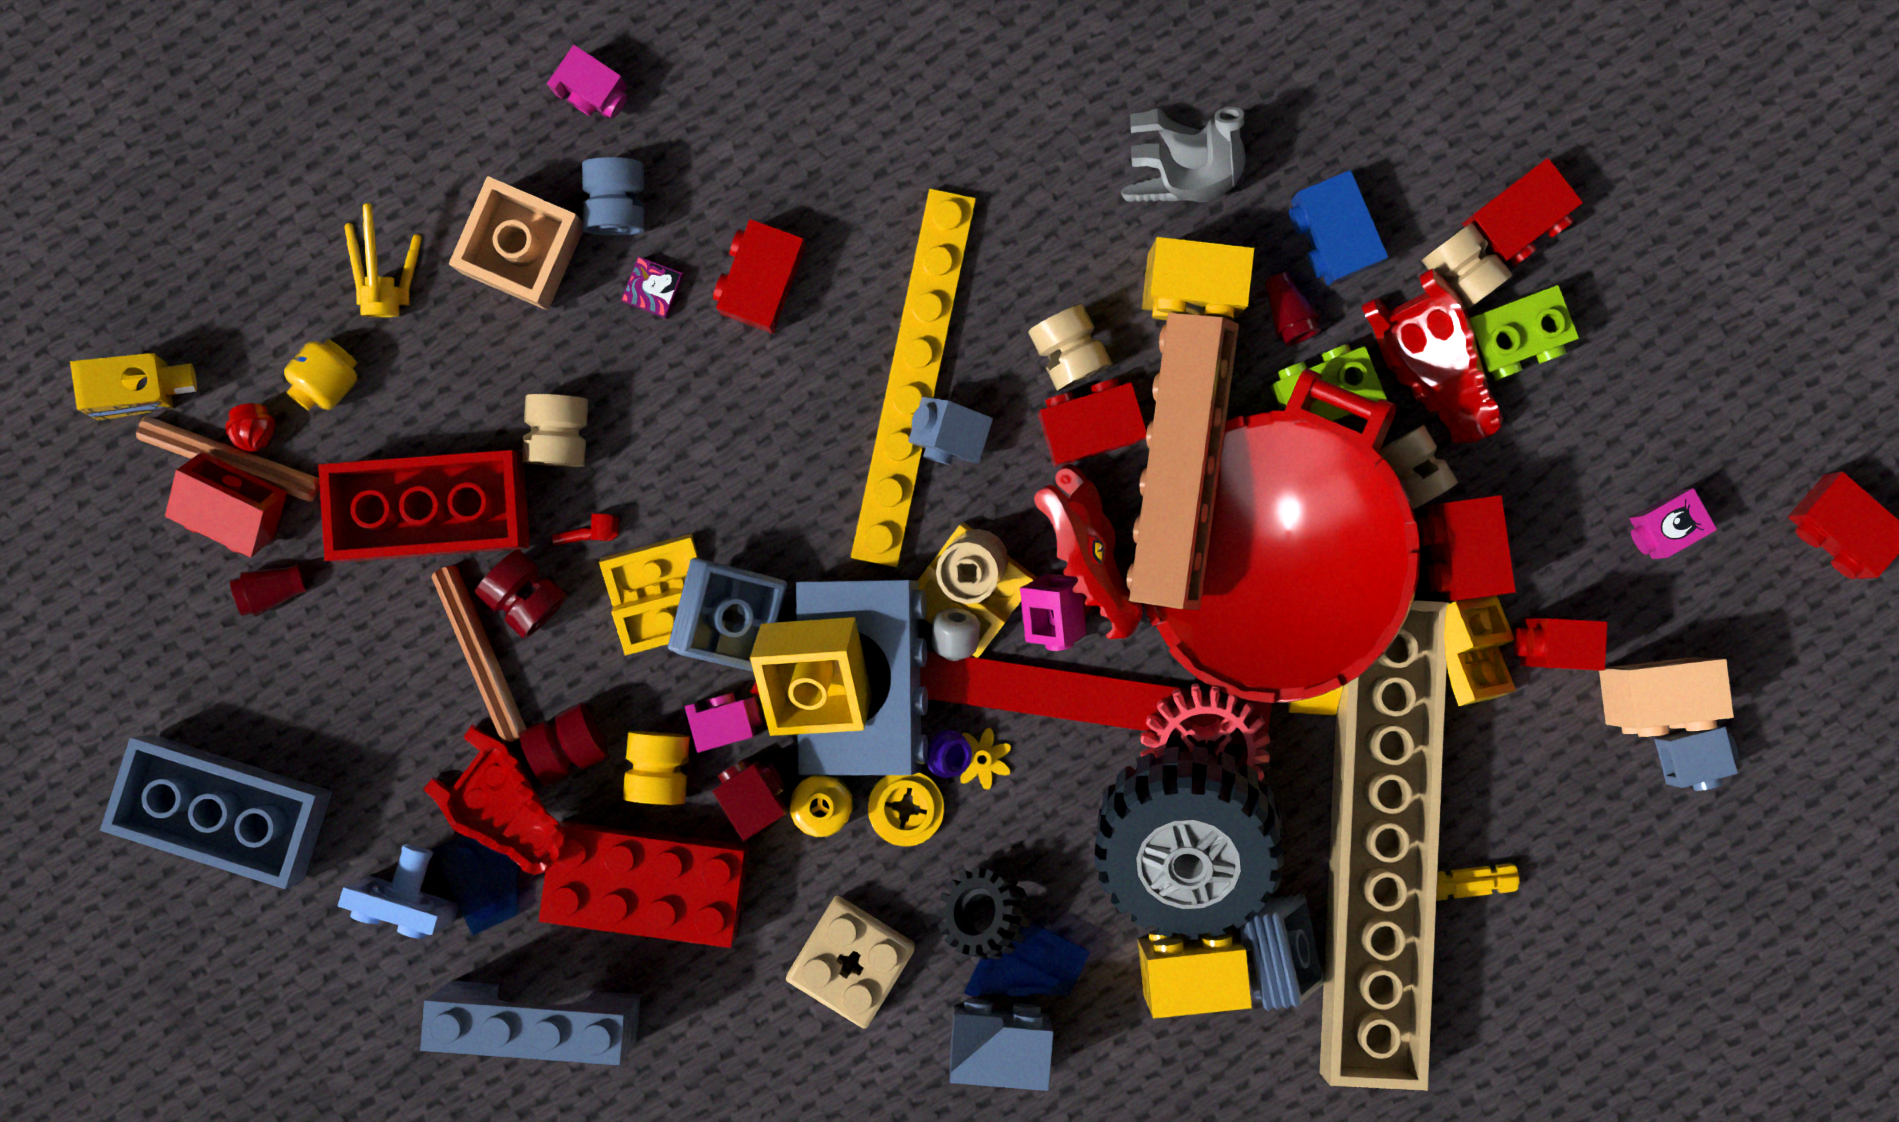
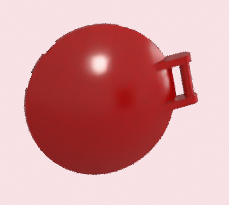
[1143,368,1420,703]

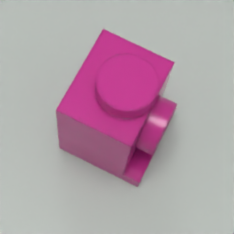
[547,44,628,119]
[1020,574,1086,651]
[685,692,762,753]

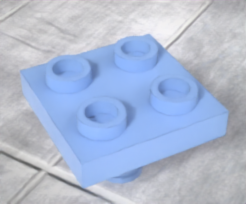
[338,844,460,939]

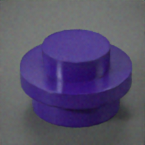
[927,730,972,778]

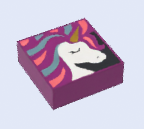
[621,257,684,319]

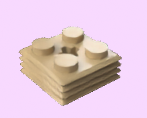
[786,896,915,1029]

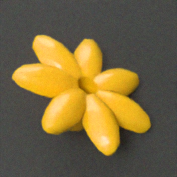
[960,728,1011,790]

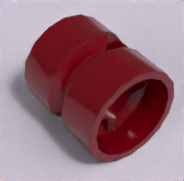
[475,549,567,640]
[519,702,609,787]

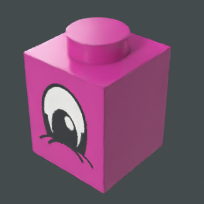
[1629,488,1717,559]

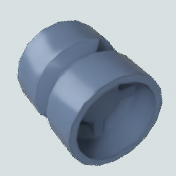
[582,157,644,235]

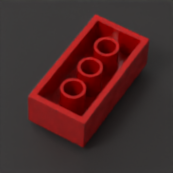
[318,450,530,563]
[538,820,749,948]

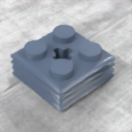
[668,557,787,671]
[1240,893,1324,1012]

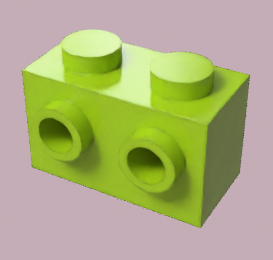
[1470,285,1579,381]
[1270,344,1387,422]

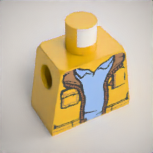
[70,353,197,421]

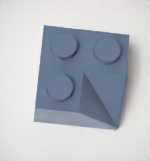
[949,999,1053,1091]

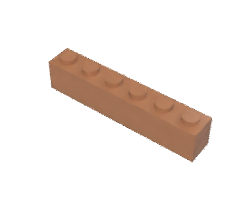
[1127,313,1239,610]

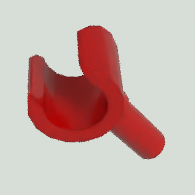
[552,514,619,546]

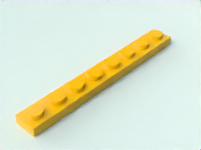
[851,189,976,568]

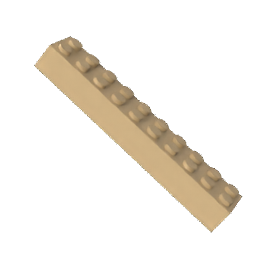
[1320,600,1449,1091]

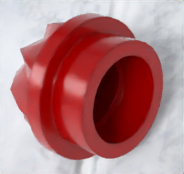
[225,403,275,452]

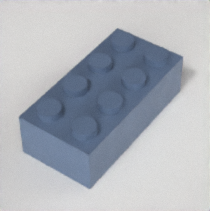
[100,734,333,889]

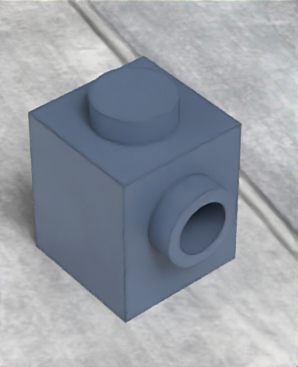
[908,397,993,465]
[1655,726,1738,791]

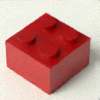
[1417,495,1516,602]

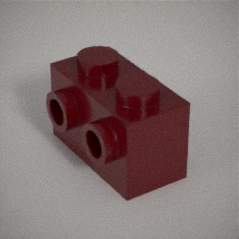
[712,757,790,841]

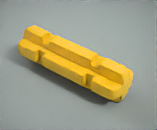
[1436,863,1520,901]

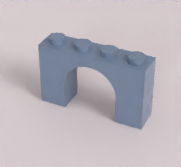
[796,580,929,775]
[420,981,641,1065]

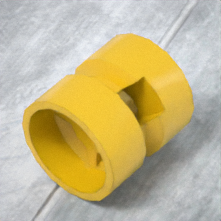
[623,731,691,805]

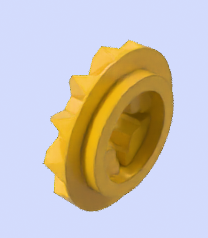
[868,773,944,846]

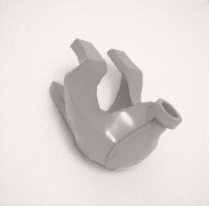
[1121,107,1246,202]

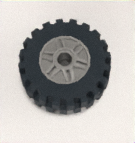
[1094,746,1284,940]

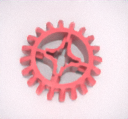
[1140,683,1270,781]

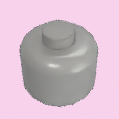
[931,608,980,661]

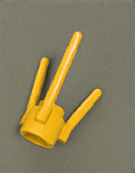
[345,203,422,317]

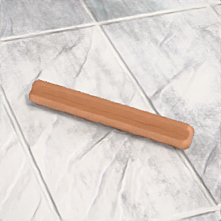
[136,416,320,501]
[432,565,526,744]

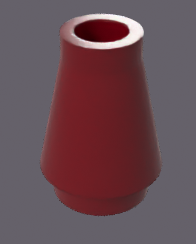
[1264,272,1321,346]
[230,565,307,617]

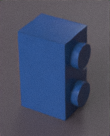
[1289,170,1388,287]

